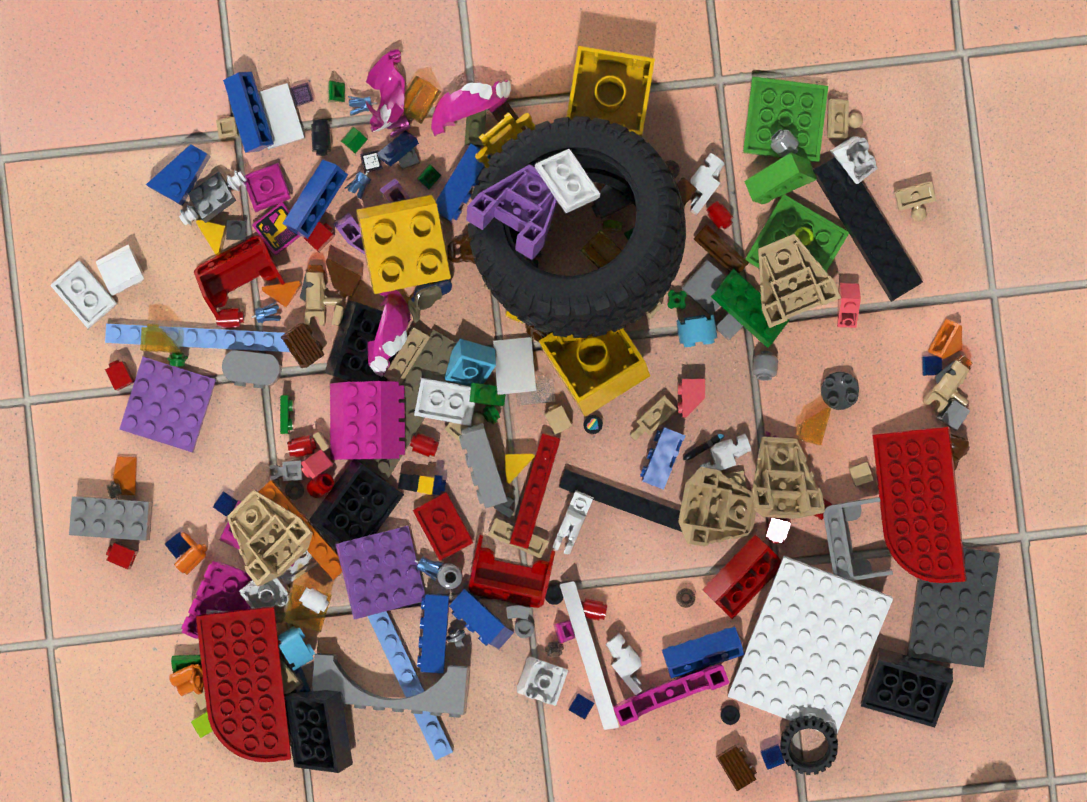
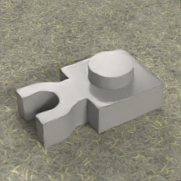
[270,460,304,481]

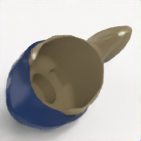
[408,279,452,323]

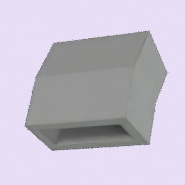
[936,398,970,431]
[506,604,530,620]

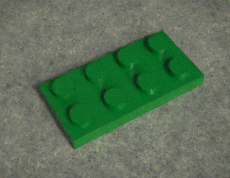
[711,269,790,348]

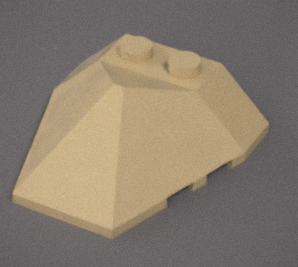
[758,234,841,328]
[752,437,825,519]
[678,467,756,546]
[227,490,313,586]

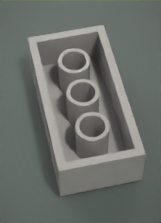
[459,423,507,509]
[69,496,153,541]

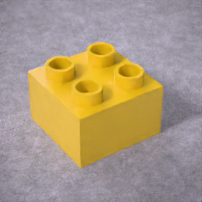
[566,46,655,137]
[356,195,451,294]
[539,328,650,417]

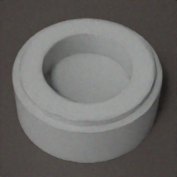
[515,619,534,638]

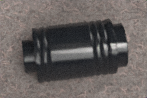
[311,120,331,156]

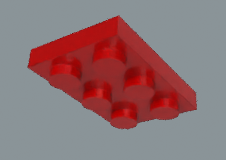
[413,492,474,561]

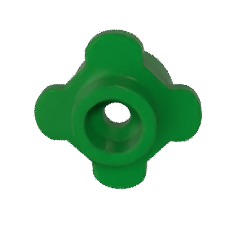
[667,290,687,310]
[167,352,188,367]
[483,405,500,424]

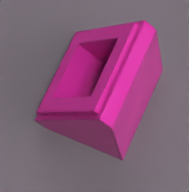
[553,620,575,643]

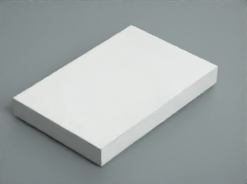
[258,83,305,150]
[535,149,600,213]
[50,260,118,329]
[493,337,536,395]
[414,378,475,426]

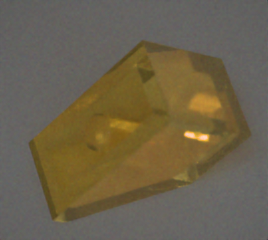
[140,324,182,354]
[795,408,831,446]

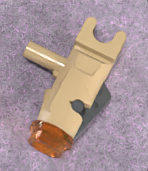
[300,265,342,326]
[923,354,973,413]

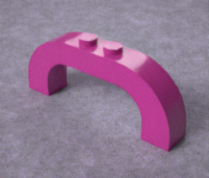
[613,664,730,726]

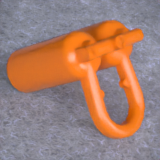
[174,532,208,575]
[169,664,204,696]

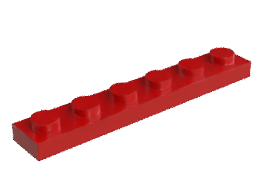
[509,433,561,550]

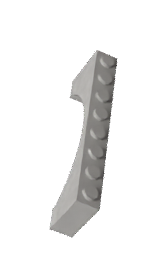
[312,653,470,718]

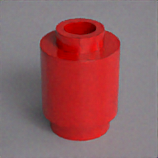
[706,201,734,230]
[216,308,245,328]
[410,433,439,457]
[287,435,317,457]
[307,474,334,498]
[581,598,607,621]

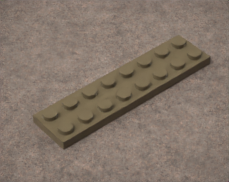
[356,329,457,480]

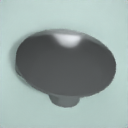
[821,372,859,410]

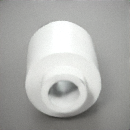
[299,587,329,614]

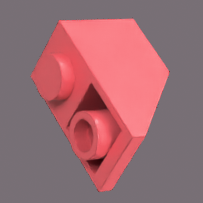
[837,283,861,328]
[677,379,705,418]
[301,449,334,479]

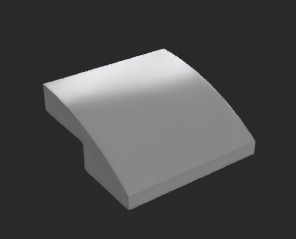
[681,260,726,315]

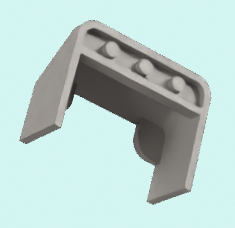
[823,497,893,581]

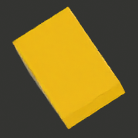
[196,220,227,255]
[505,454,535,484]

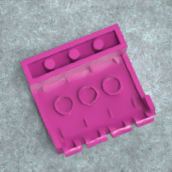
[330,381,405,460]
[181,561,252,639]

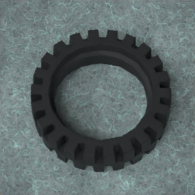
[780,716,838,775]

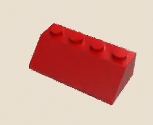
[702,535,782,619]

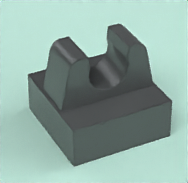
[494,496,514,518]

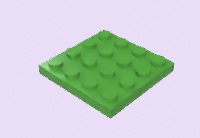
[743,77,828,162]
[745,194,849,272]

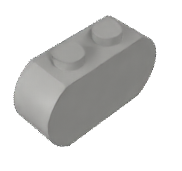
[222,350,281,389]

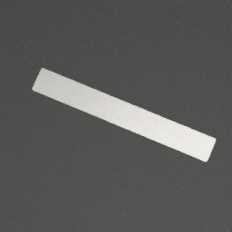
[560,581,619,730]

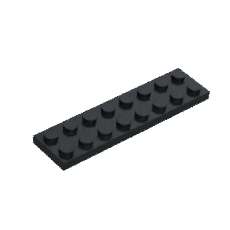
[813,157,923,302]

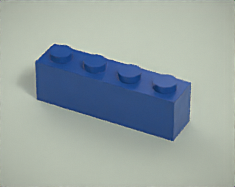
[223,71,274,153]
[436,144,491,223]
[282,160,348,239]
[417,594,449,673]
[662,626,744,679]

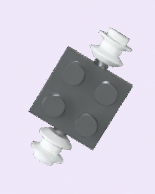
[179,170,247,226]

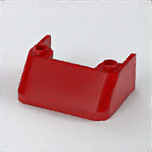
[194,235,285,320]
[468,535,555,608]

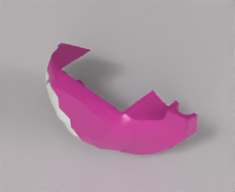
[365,49,405,132]
[431,80,511,137]
[368,290,411,377]

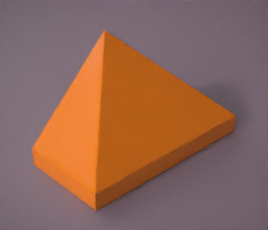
[262,281,302,308]
[928,319,962,359]
[113,457,137,495]

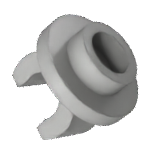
[447,629,465,650]

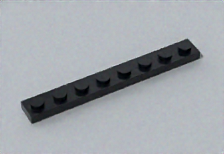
[559,469,682,532]

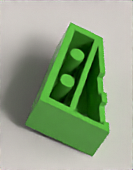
[744,153,817,204]

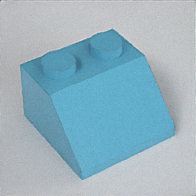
[445,339,496,387]

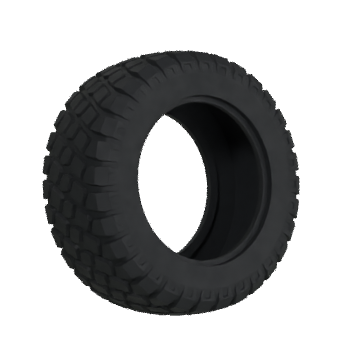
[468,116,686,338]

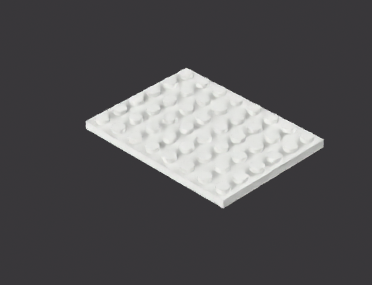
[728,556,893,736]

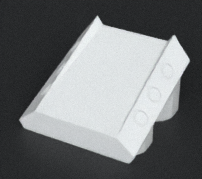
[830,136,878,184]
[96,244,144,296]
[239,576,291,609]
[516,657,568,706]

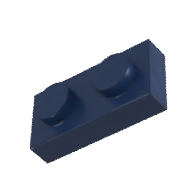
[377,130,419,167]

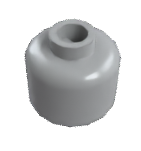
[770,129,799,158]
[752,351,778,381]
[437,563,463,589]

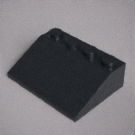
[325,300,396,382]
[309,459,404,543]
[861,648,953,728]
[284,690,353,773]

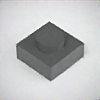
[398,148,420,170]
[226,220,247,241]

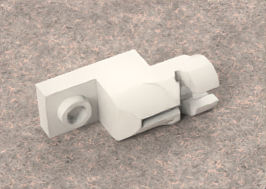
[690,153,725,216]
[696,434,751,471]
[553,490,594,555]
[605,633,642,695]

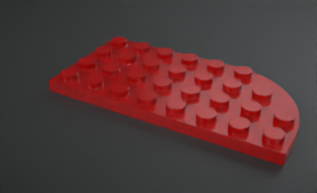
[872,427,967,583]
[196,606,291,762]

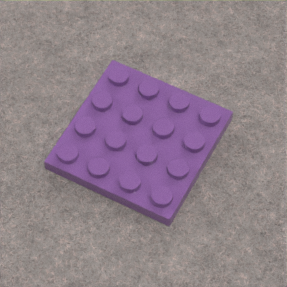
[119,356,216,452]
[335,526,426,619]

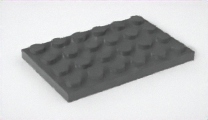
[907,548,1000,668]

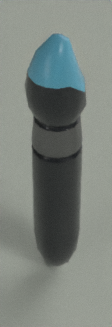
[683,434,724,460]

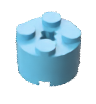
[676,314,717,347]
[278,626,315,671]

